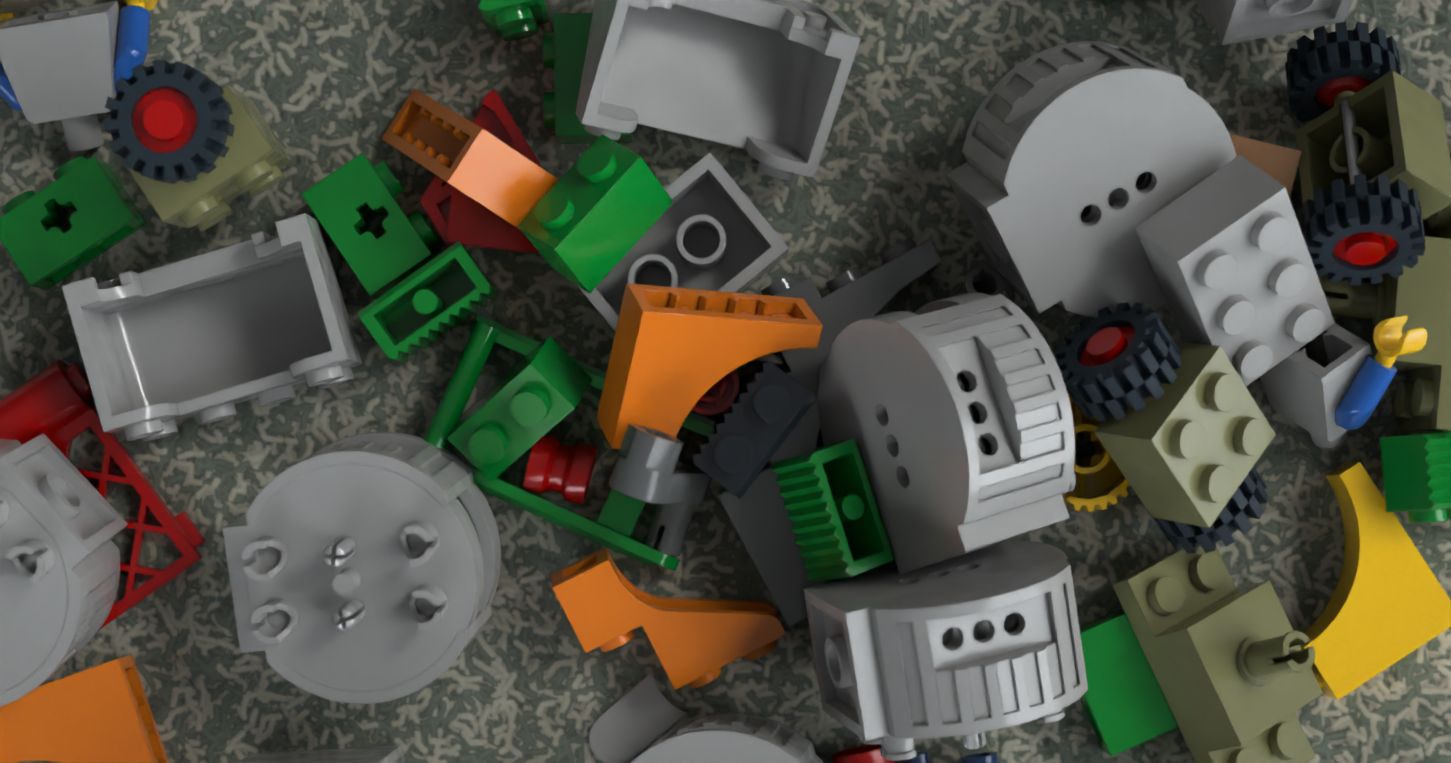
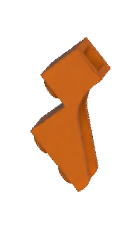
[551,547,786,690]

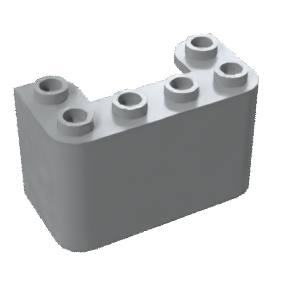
[61,213,363,442]

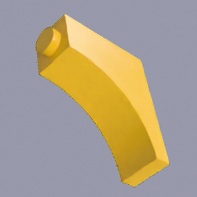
[1301,462,1451,700]

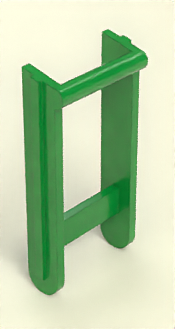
[424,314,717,571]

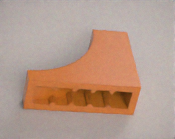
[381,88,559,229]
[596,283,823,450]
[0,655,169,763]

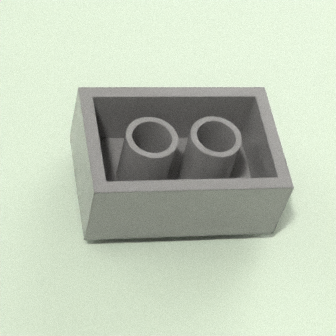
[578,152,789,332]
[1135,155,1335,386]

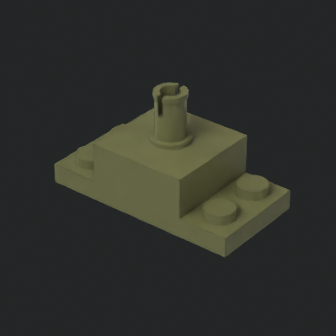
[1318,205,1451,434]
[1112,546,1323,763]

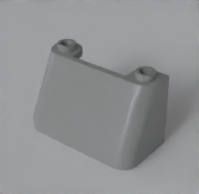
[576,0,861,180]

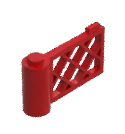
[0,359,205,629]

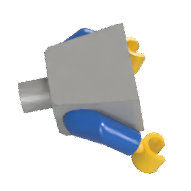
[0,0,158,152]
[1260,315,1427,448]

